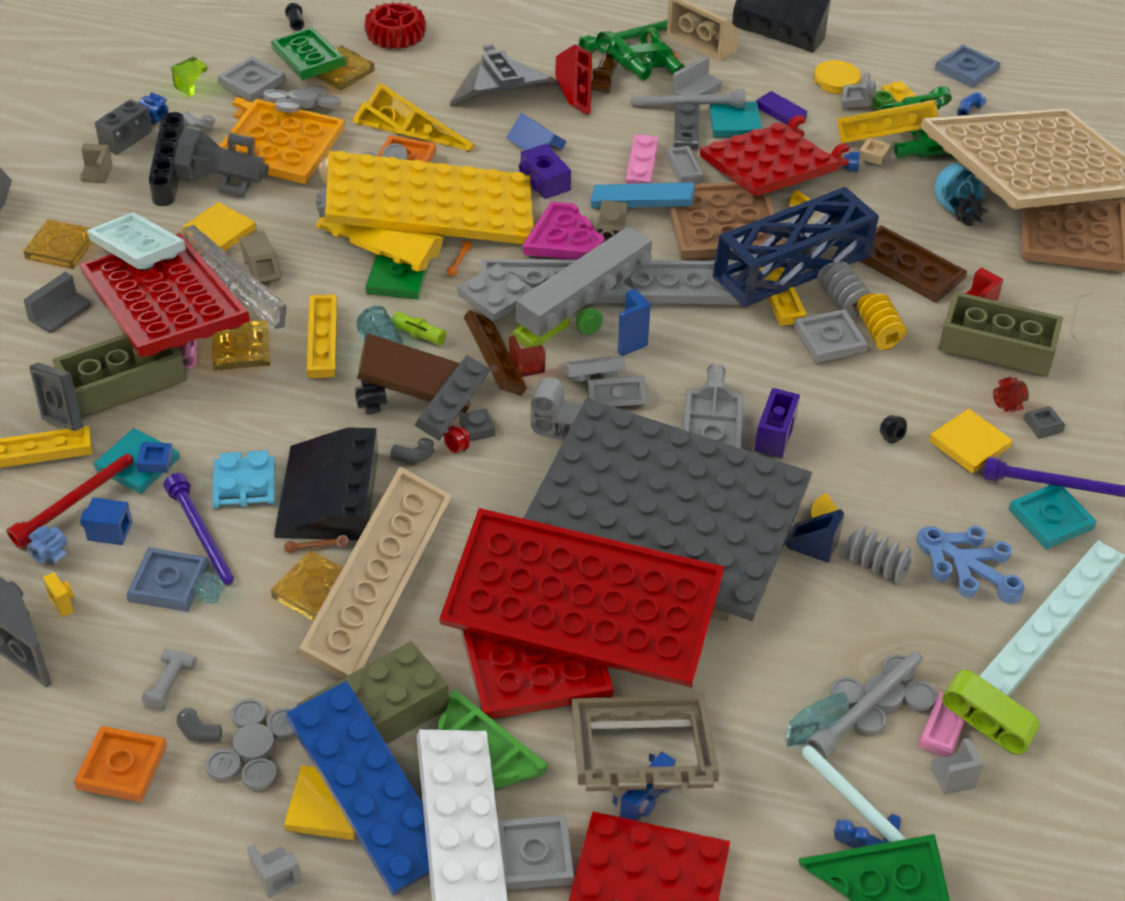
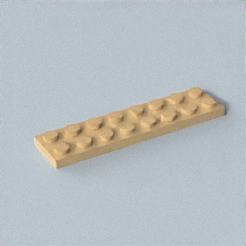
[295,466,452,679]

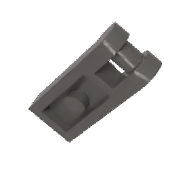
[674,103,699,150]

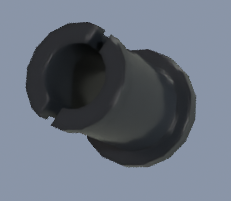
[285,3,304,31]

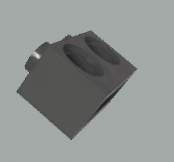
[95,99,152,155]

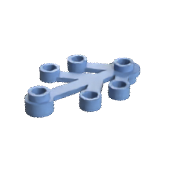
[917,526,1024,604]

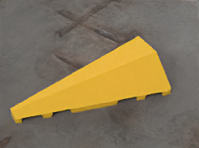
[352,82,476,151]
[316,217,444,271]

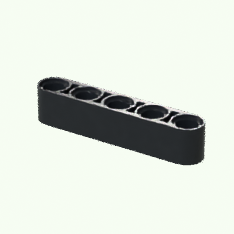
[149,112,185,206]

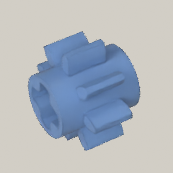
[27,525,68,565]

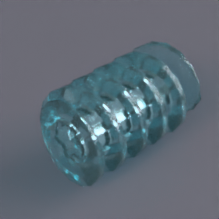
[356,305,403,344]

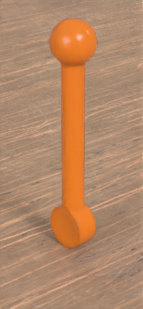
[447,240,472,276]

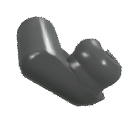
[390,438,434,464]
[176,708,222,742]

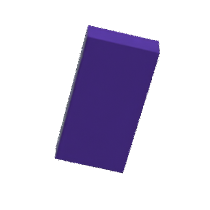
[756,91,808,125]

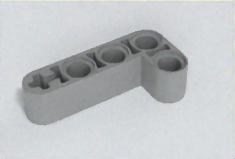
[530,377,582,440]

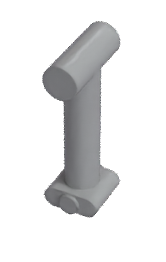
[142,649,197,711]

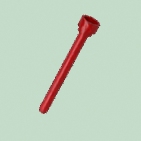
[6,454,133,549]

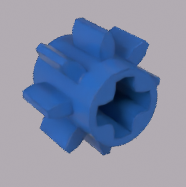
[139,92,169,125]

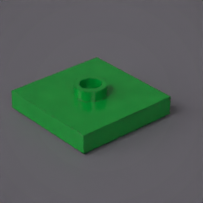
[365,254,429,299]

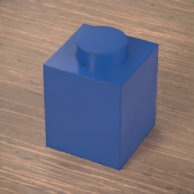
[80,497,133,545]

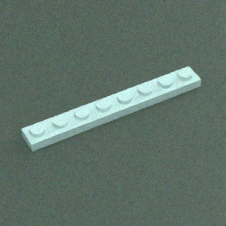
[980,540,1125,697]

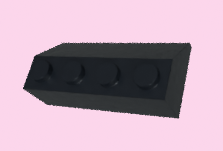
[732,0,831,52]

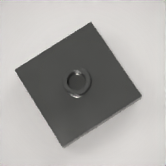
[29,362,83,431]

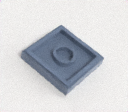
[935,44,1001,88]
[126,547,209,612]

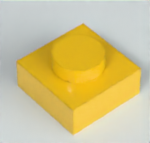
[42,572,74,618]

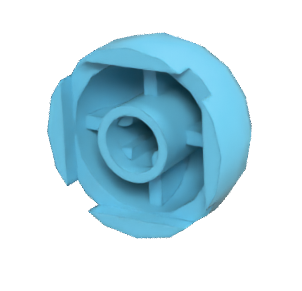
[934,162,986,214]

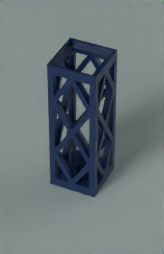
[712,186,879,308]

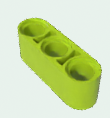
[942,670,1040,755]

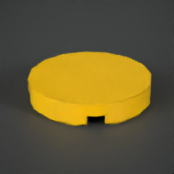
[814,60,861,94]

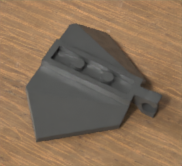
[450,44,560,106]

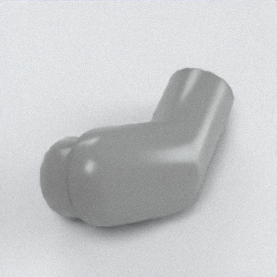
[182,112,215,132]

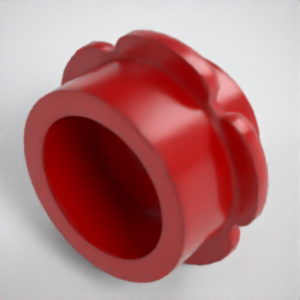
[444,425,470,453]

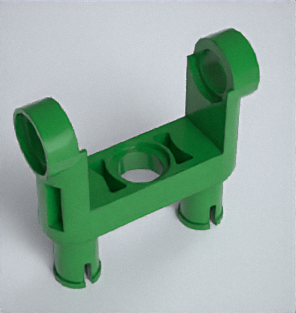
[596,28,686,81]
[881,86,955,159]

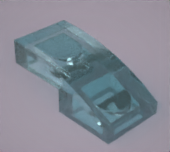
[785,692,850,747]

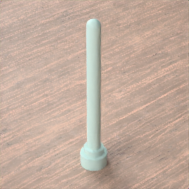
[802,746,906,842]

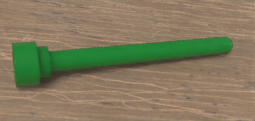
[579,19,668,53]

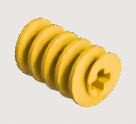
[856,293,907,350]

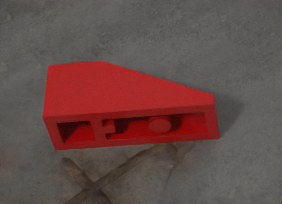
[555,44,592,115]

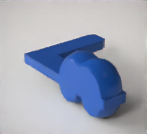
[833,813,901,848]

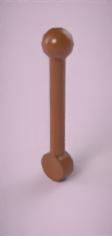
[284,535,349,553]

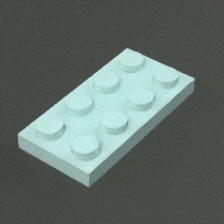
[87,212,186,269]

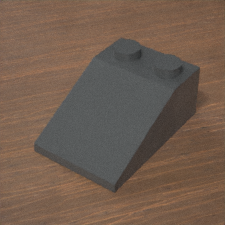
[0,577,51,688]

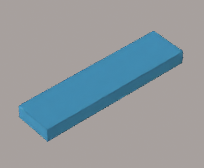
[590,182,695,208]

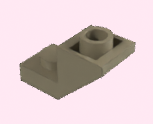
[595,200,628,241]
[238,233,282,285]

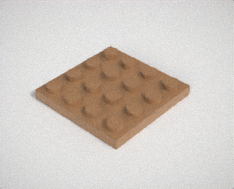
[667,182,784,259]
[1021,198,1125,272]

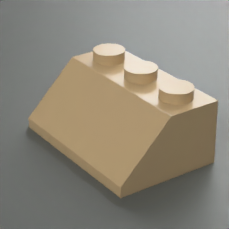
[666,0,739,61]

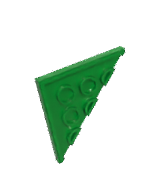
[798,834,950,901]

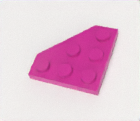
[522,202,605,260]

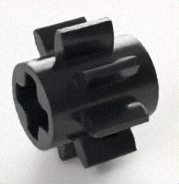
[954,193,988,226]
[355,381,387,414]

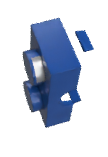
[612,751,676,821]

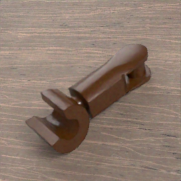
[591,53,618,93]

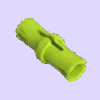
[391,311,447,346]

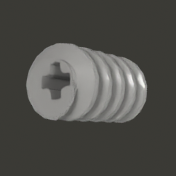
[817,261,871,318]
[841,525,911,585]

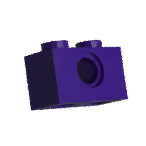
[518,144,571,199]
[754,388,800,458]

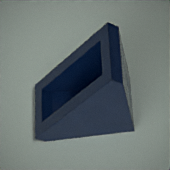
[785,509,844,563]

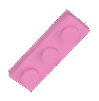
[625,135,658,184]

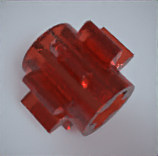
[993,376,1029,413]

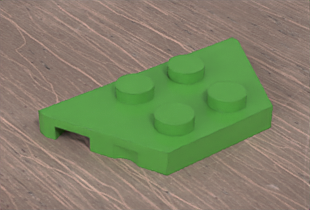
[437,689,547,790]

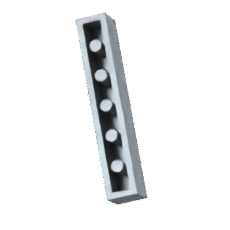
[516,226,652,337]

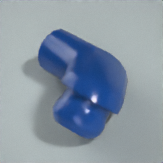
[957,92,987,116]

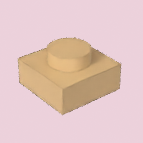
[859,137,891,165]

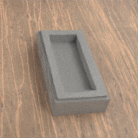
[665,146,705,184]

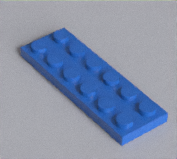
[285,681,430,895]

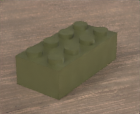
[938,291,1064,377]
[52,335,186,418]
[297,641,449,744]

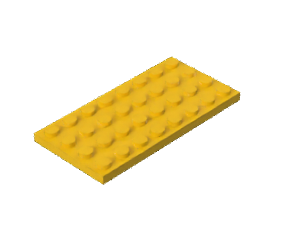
[324,151,534,244]

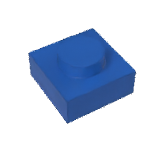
[136,442,173,473]

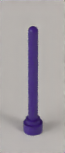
[984,457,1125,498]
[163,473,234,585]

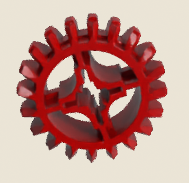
[364,1,426,50]

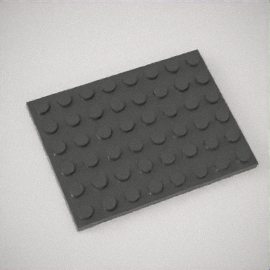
[524,398,812,622]

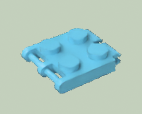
[212,450,275,509]

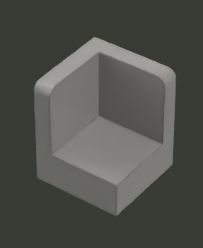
[930,738,983,795]
[247,845,301,898]

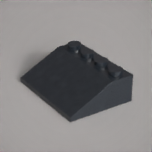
[274,427,379,541]

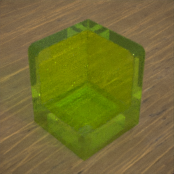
[171,56,208,97]

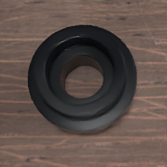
[880,415,907,444]

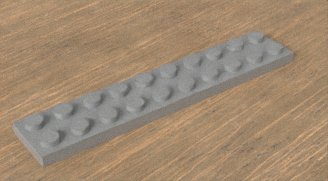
[481,259,748,305]

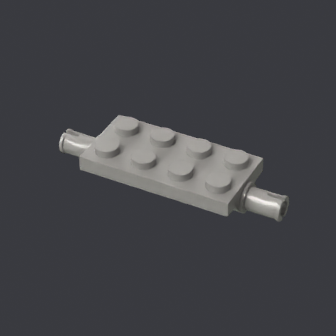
[683,364,744,448]

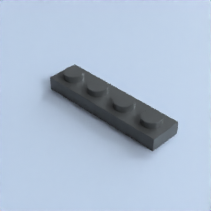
[415,355,490,441]

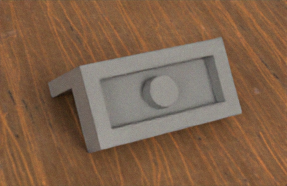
[672,56,722,96]
[584,376,647,407]

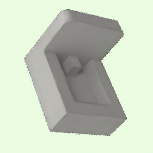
[841,73,876,109]

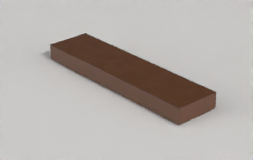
[464,310,527,396]

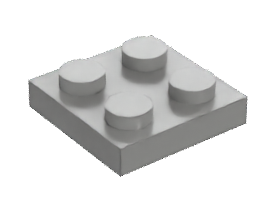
[217,56,286,102]
[457,263,533,322]
[794,309,868,363]
[559,356,625,381]
[498,815,574,890]

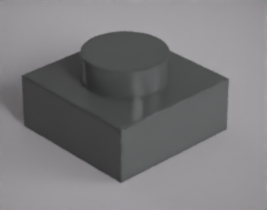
[459,409,495,442]

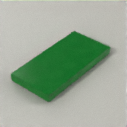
[270,27,346,80]

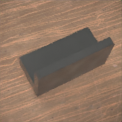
[23,272,91,333]

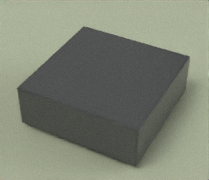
[1024,406,1065,439]

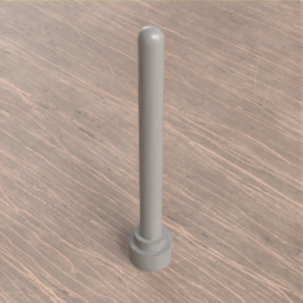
[630,89,745,108]
[806,652,923,759]

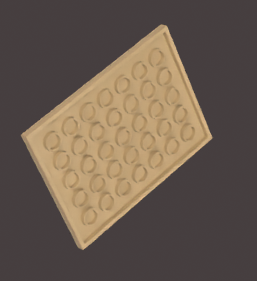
[920,108,1125,210]

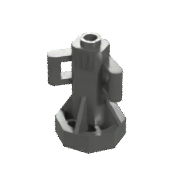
[174,127,269,198]

